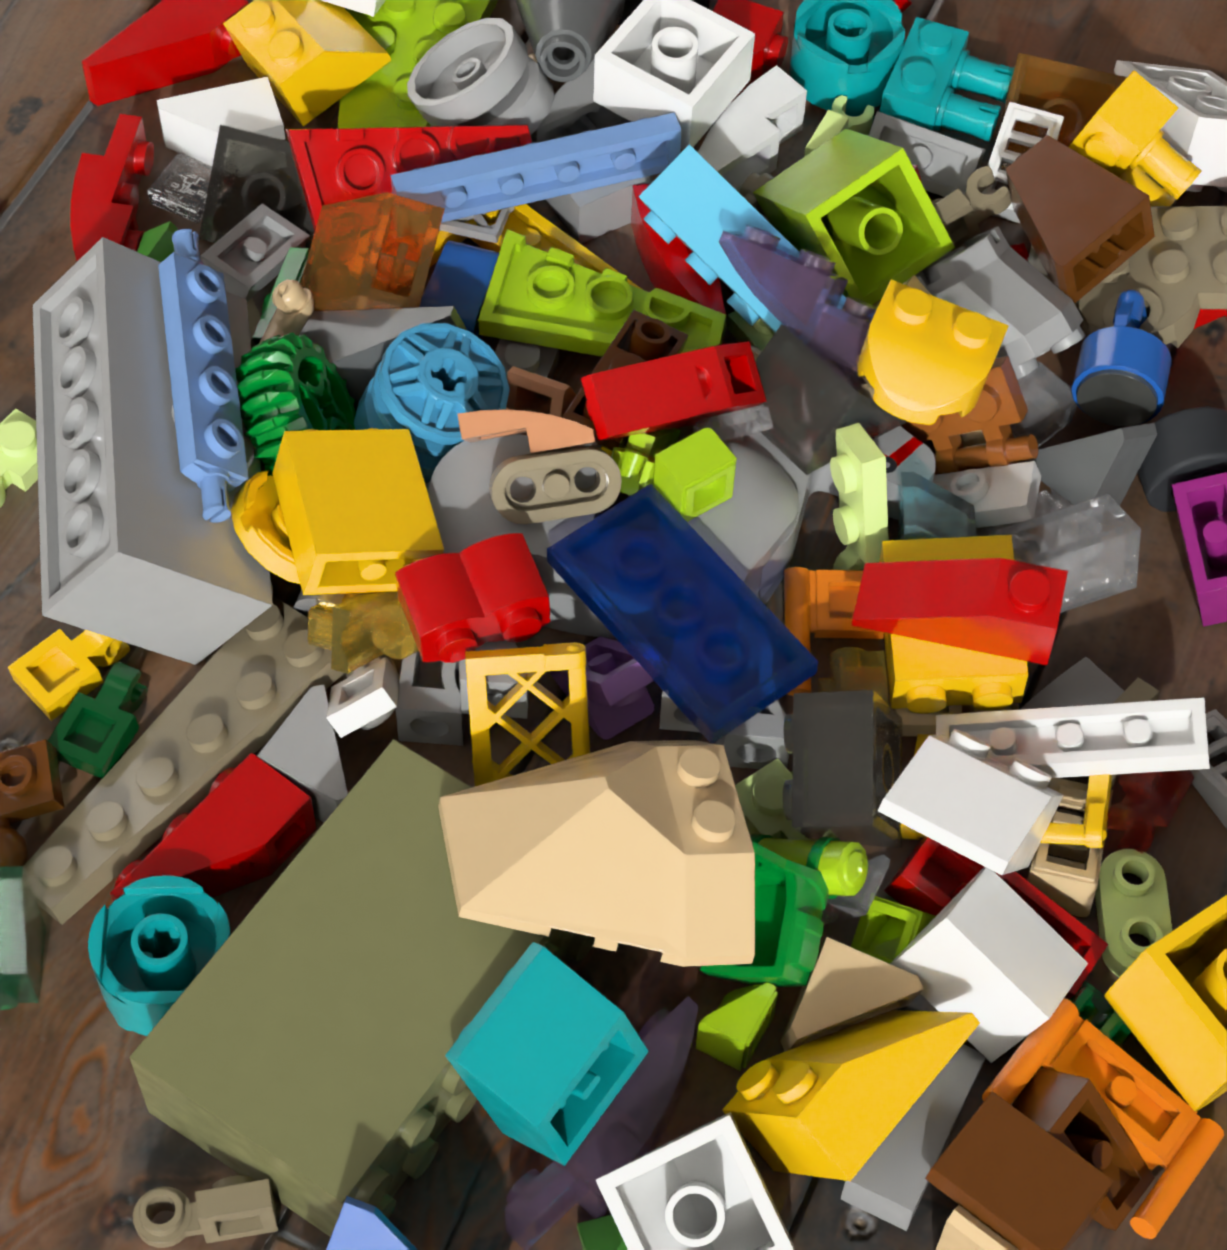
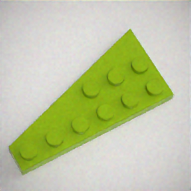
[338,0,498,128]

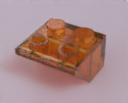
[300,192,445,311]

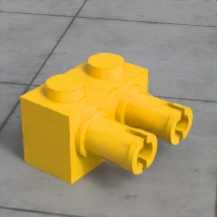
[1069,70,1202,207]

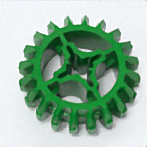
[235,332,356,476]

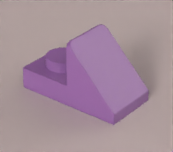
[550,636,664,740]

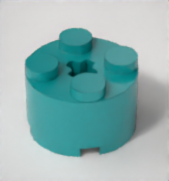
[789,0,905,117]
[88,875,232,1036]

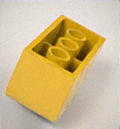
[1104,895,1227,1112]

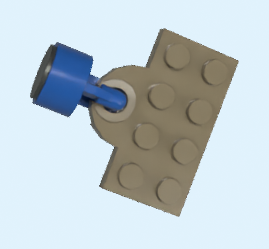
[1027,206,1227,426]

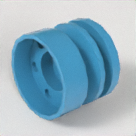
[354,323,510,484]

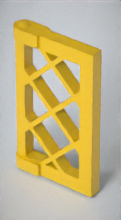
[465,642,590,787]

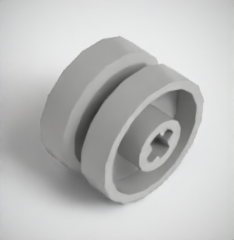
[407,18,554,135]

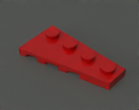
[285,125,532,245]

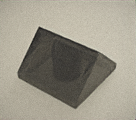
[199,125,320,258]
[739,324,906,475]

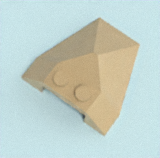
[438,740,755,967]

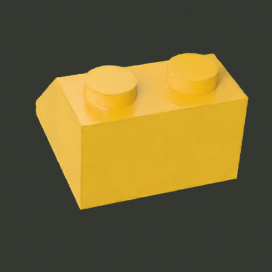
[223,0,391,126]

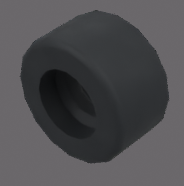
[1138,406,1227,512]

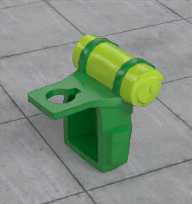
[700,834,869,987]

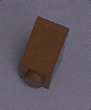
[1012,1068,1155,1231]

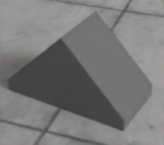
[1020,423,1157,514]

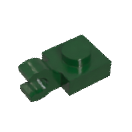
[48,662,148,779]

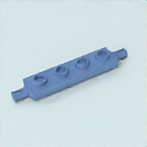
[158,229,248,523]

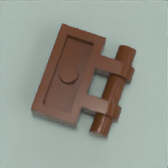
[900,356,1039,475]

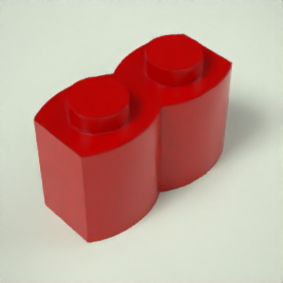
[395,533,551,663]

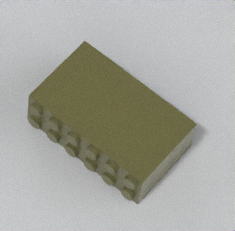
[129,739,595,1237]

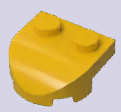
[857,279,1009,425]

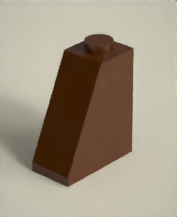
[1006,135,1155,304]

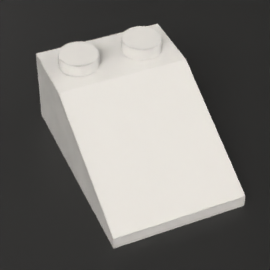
[1114,60,1227,193]

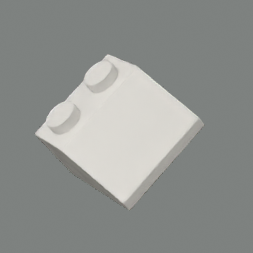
[878,729,1063,875]
[596,1112,795,1250]

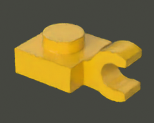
[8,629,130,721]

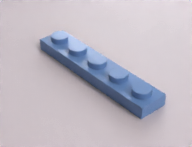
[390,113,681,232]

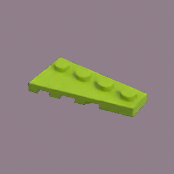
[478,229,727,357]

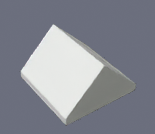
[890,866,1088,1063]

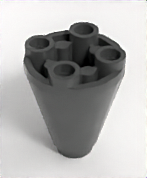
[516,0,625,82]

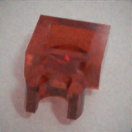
[1107,770,1195,854]

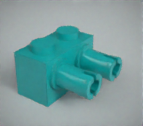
[880,17,1017,142]

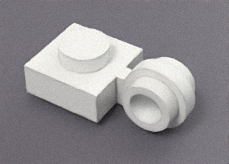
[326,646,400,738]

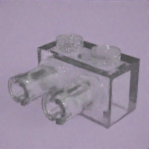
[976,489,1141,613]

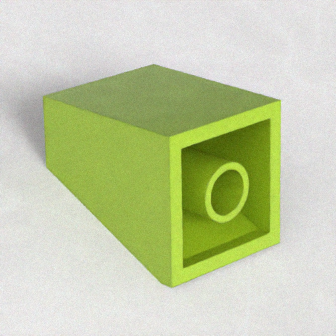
[753,128,955,312]

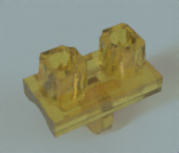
[308,591,419,674]

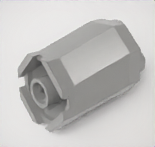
[915,226,1085,380]

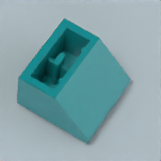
[445,942,649,1166]

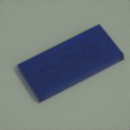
[547,483,818,743]

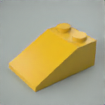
[722,1010,980,1181]

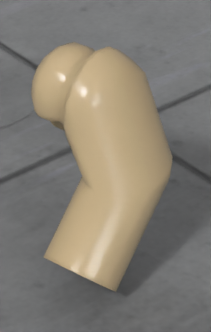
[259,280,314,344]

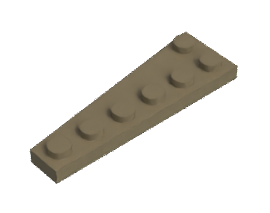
[14,595,355,925]

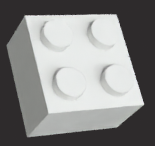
[593,0,755,150]

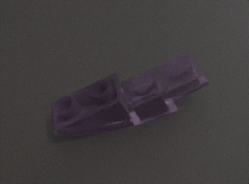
[719,224,877,373]
[505,996,698,1250]

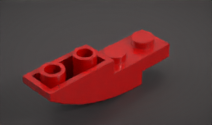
[70,114,154,262]

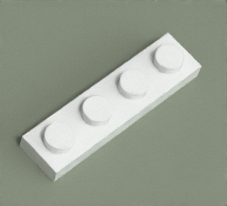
[936,698,1210,778]

